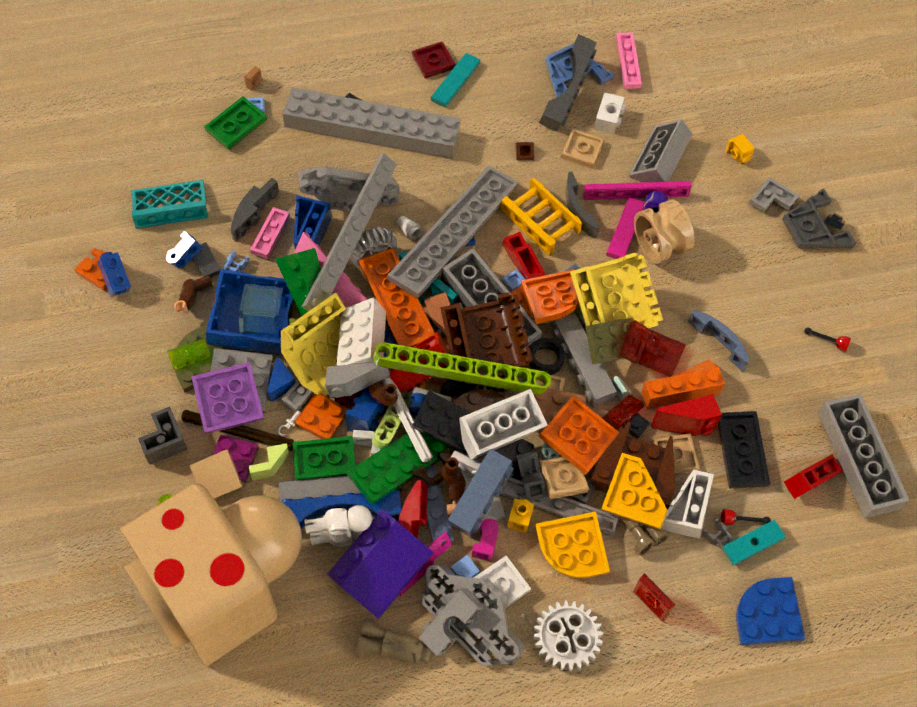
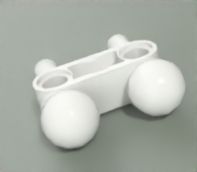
[305,505,372,547]

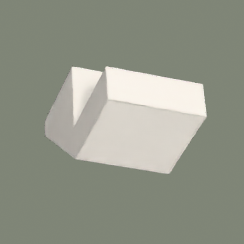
[353,430,381,456]

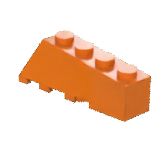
[641,359,725,409]

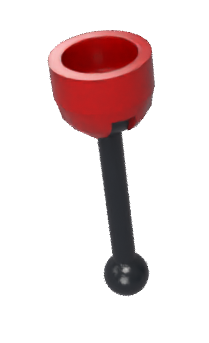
[804,327,851,352]
[721,509,771,525]

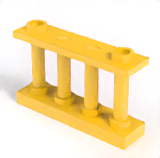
[500,177,582,256]

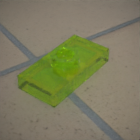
[167,338,211,370]

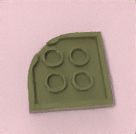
[173,324,229,393]

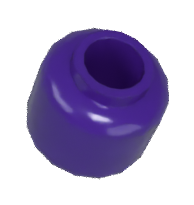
[644,191,668,213]

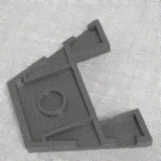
[782,189,856,248]

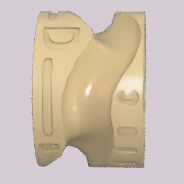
[634,199,694,264]

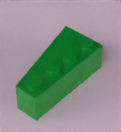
[275,248,321,316]

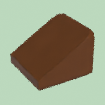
[515,142,534,160]

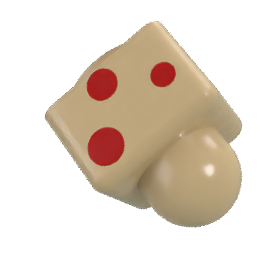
[120,484,302,667]

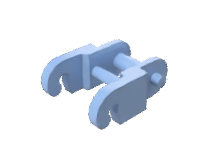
[224,250,250,272]

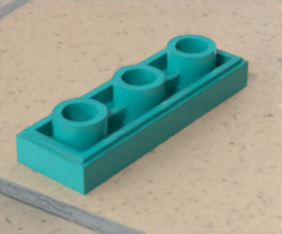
[722,520,786,566]

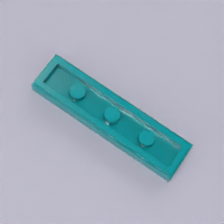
[431,53,480,108]

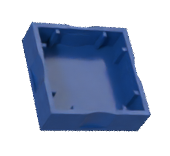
[206,269,294,356]

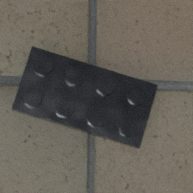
[718,411,770,489]

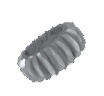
[350,226,398,267]

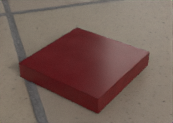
[412,41,456,79]

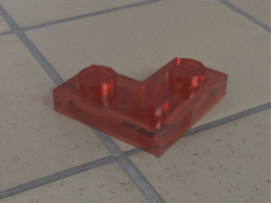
[620,320,664,364]

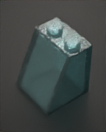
[239,284,283,336]

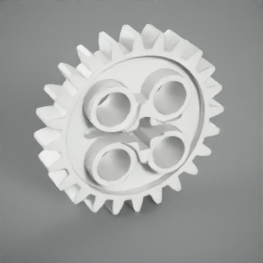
[533,600,603,672]

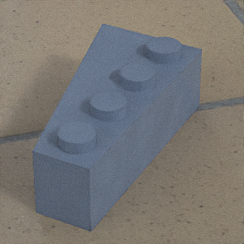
[448,448,514,539]

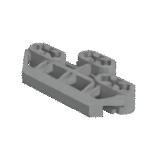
[297,167,401,212]
[422,564,525,666]

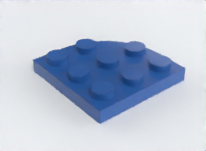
[736,577,805,645]

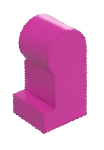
[472,518,499,561]

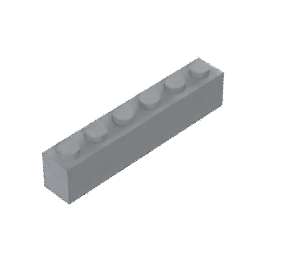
[546,311,617,408]

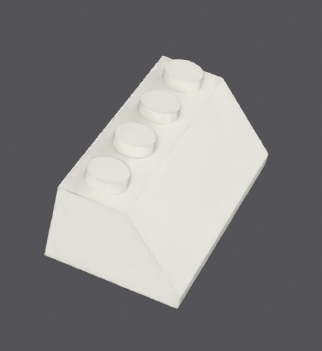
[459,389,548,460]

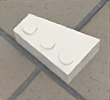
[662,470,714,539]

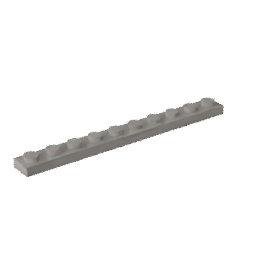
[302,153,397,311]

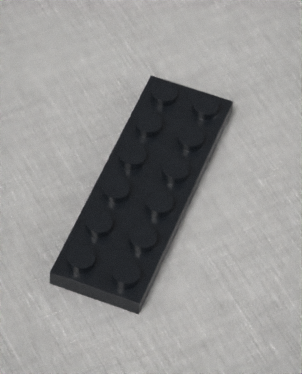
[411,391,534,480]

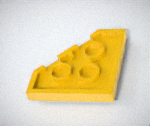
[601,453,668,530]

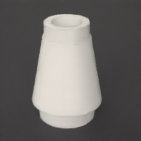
[397,216,422,240]

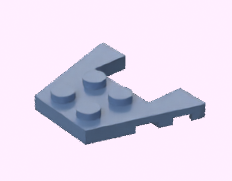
[545,43,614,98]

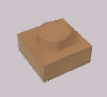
[244,66,262,91]

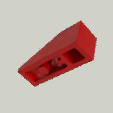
[784,454,843,499]

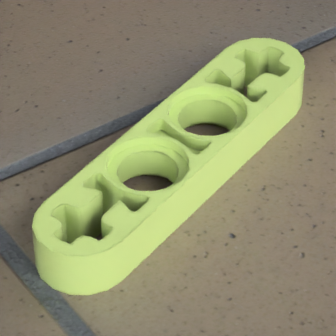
[372,390,411,449]

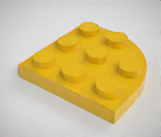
[535,511,610,578]

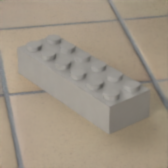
[442,248,542,348]
[818,394,910,519]

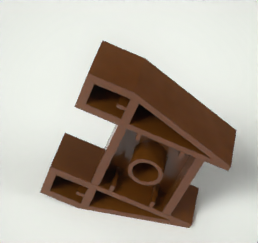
[590,422,675,510]

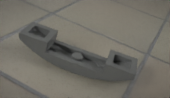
[565,171,599,238]

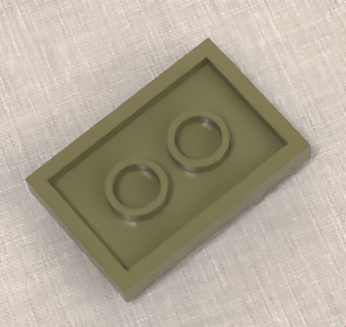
[585,318,639,364]

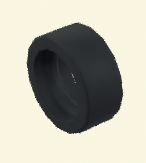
[529,338,565,375]

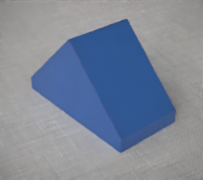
[267,358,295,401]

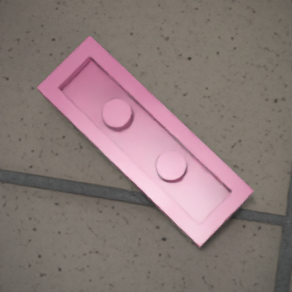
[250,207,290,259]

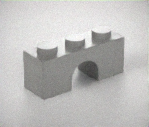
[419,589,485,656]

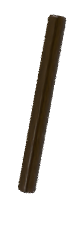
[181,410,294,451]

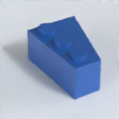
[293,195,332,249]
[345,382,387,432]

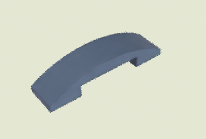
[688,310,749,372]

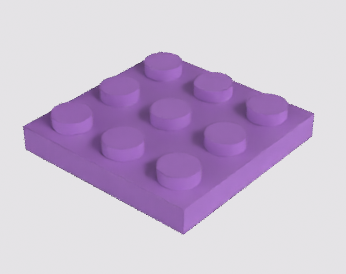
[191,362,264,434]

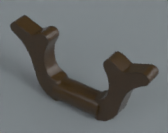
[411,448,451,486]

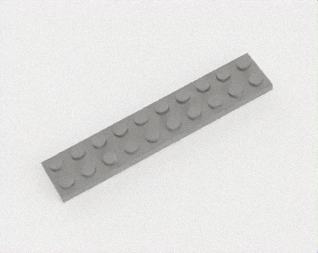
[387,166,519,298]

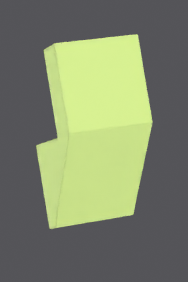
[249,443,289,481]

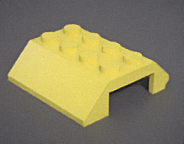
[570,252,663,332]
[281,293,346,396]

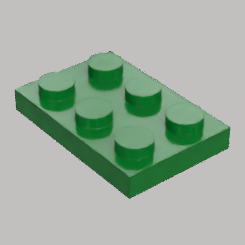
[204,96,267,150]
[293,436,355,481]

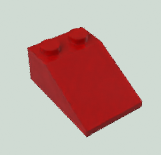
[651,394,722,436]

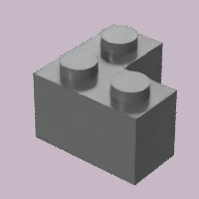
[138,407,187,465]

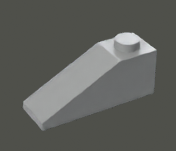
[325,362,390,398]

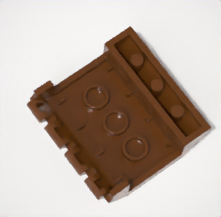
[440,292,533,382]

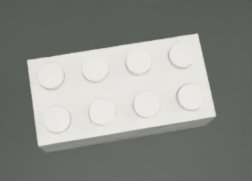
[337,298,386,366]

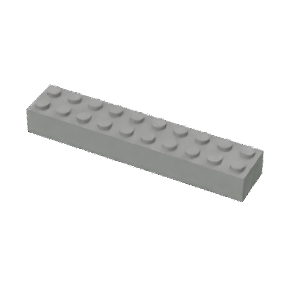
[283,87,461,159]

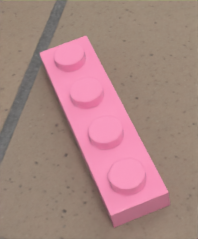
[616,33,642,89]

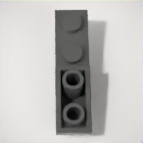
[231,178,279,242]

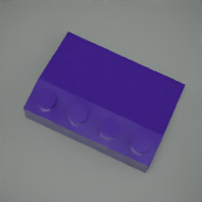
[327,509,434,619]

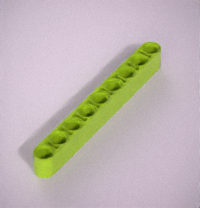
[373,343,551,395]

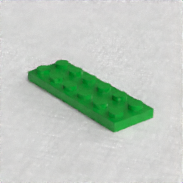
[347,433,455,505]

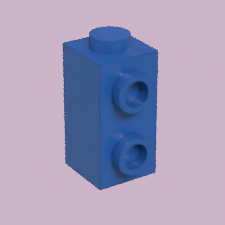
[97,252,131,297]

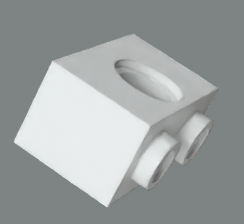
[594,92,626,134]

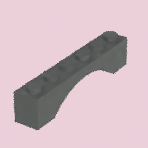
[539,34,597,131]

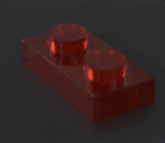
[602,395,644,430]

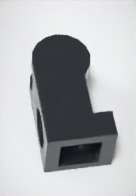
[440,379,476,399]

